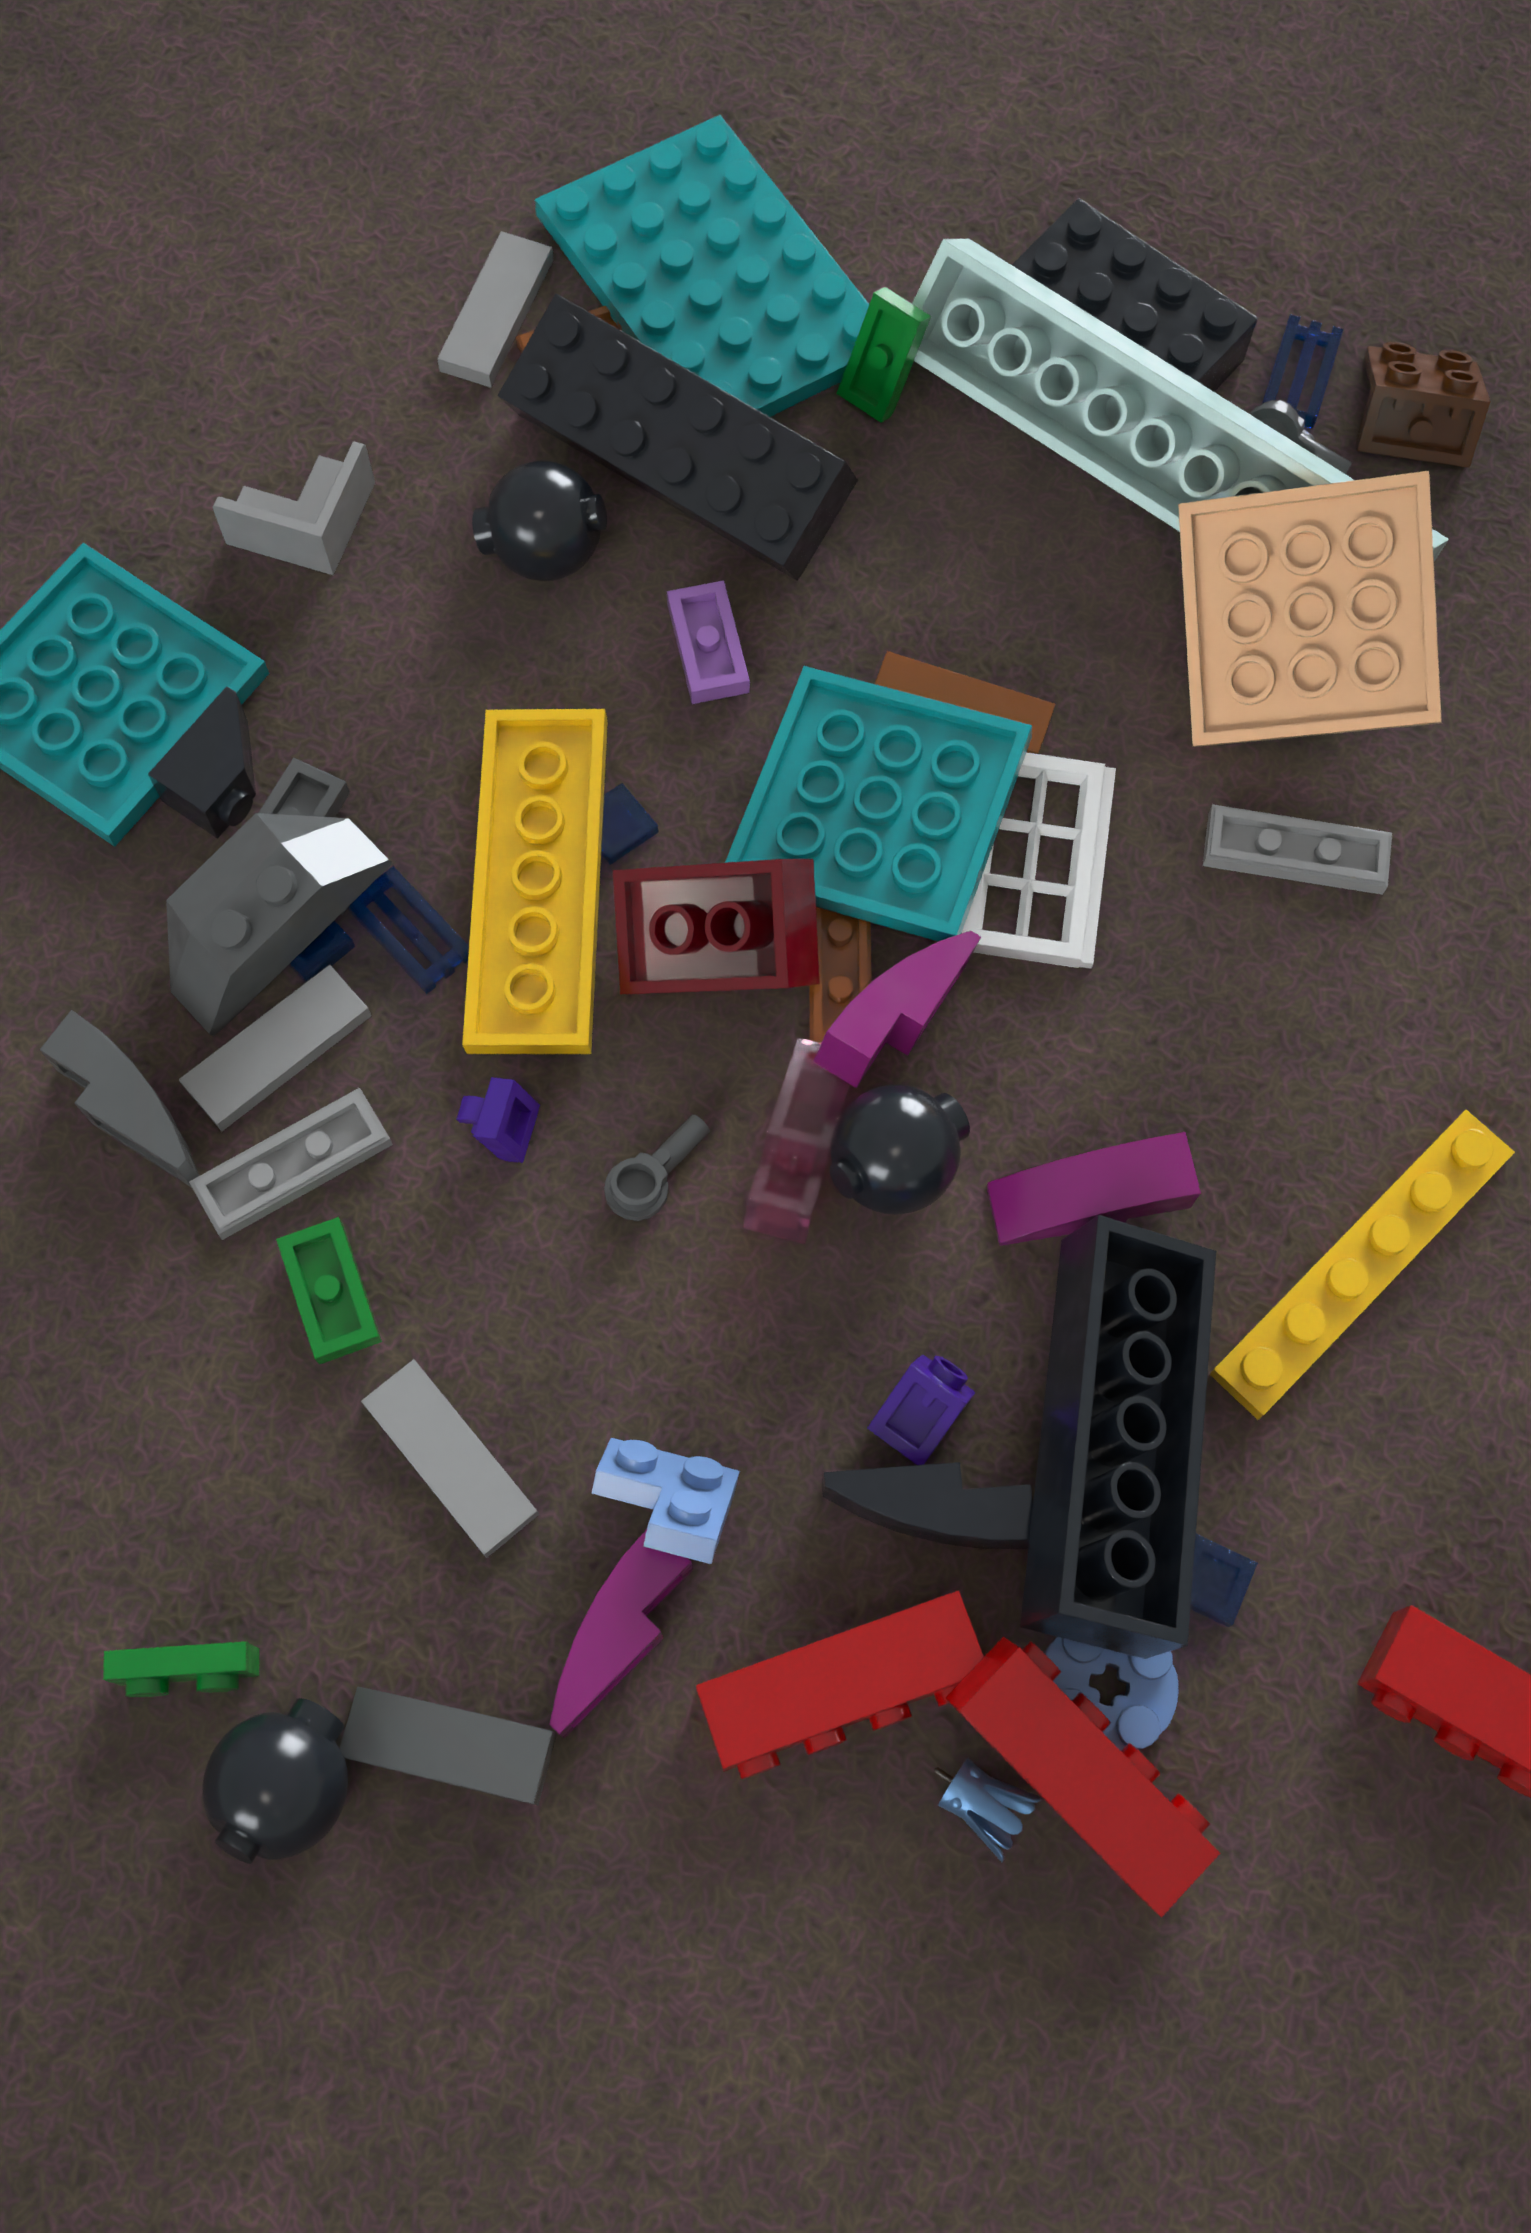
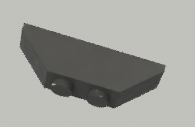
[166,813,393,1036]

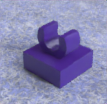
[456,1077,540,1163]

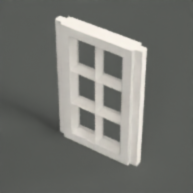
[961,752,1116,969]

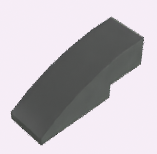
[40,1010,199,1188]
[339,1686,557,1806]

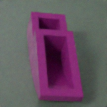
[813,930,981,1088]
[986,1132,1201,1246]
[550,1529,693,1738]

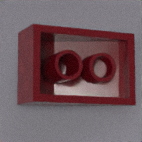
[613,859,820,995]

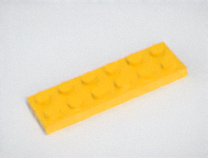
[462,709,608,1054]

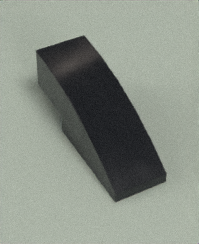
[821,1462,1033,1549]

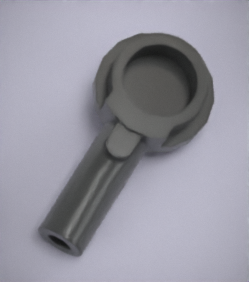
[1249,400,1352,474]
[604,1114,710,1221]

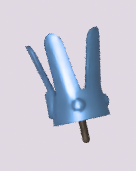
[934,1758,1042,1862]

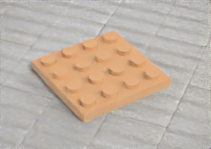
[1178,471,1442,747]

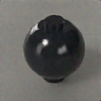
[472,461,607,581]
[829,1085,970,1215]
[202,1698,348,1864]

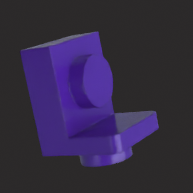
[867,1355,975,1465]

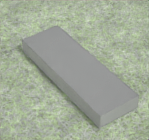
[437,231,553,388]
[1202,804,1392,895]
[179,965,371,1132]
[189,1088,393,1240]
[361,1359,539,1558]

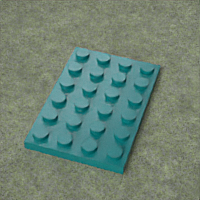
[535,115,869,417]

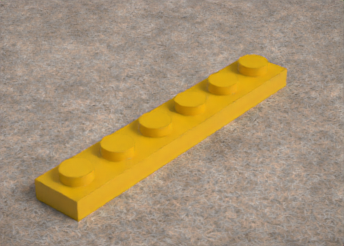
[1210,1109,1515,1420]

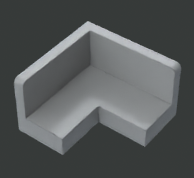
[212,442,375,575]

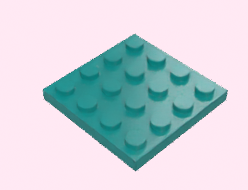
[0,543,269,847]
[725,666,1032,941]

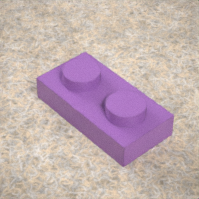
[667,580,750,704]

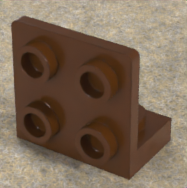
[1356,342,1490,468]

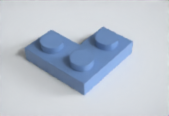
[591,1438,740,1564]

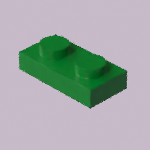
[836,287,931,423]
[276,1217,382,1365]
[103,1641,260,1697]

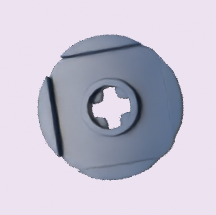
[1044,1637,1179,1751]

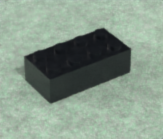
[1012,198,1258,392]

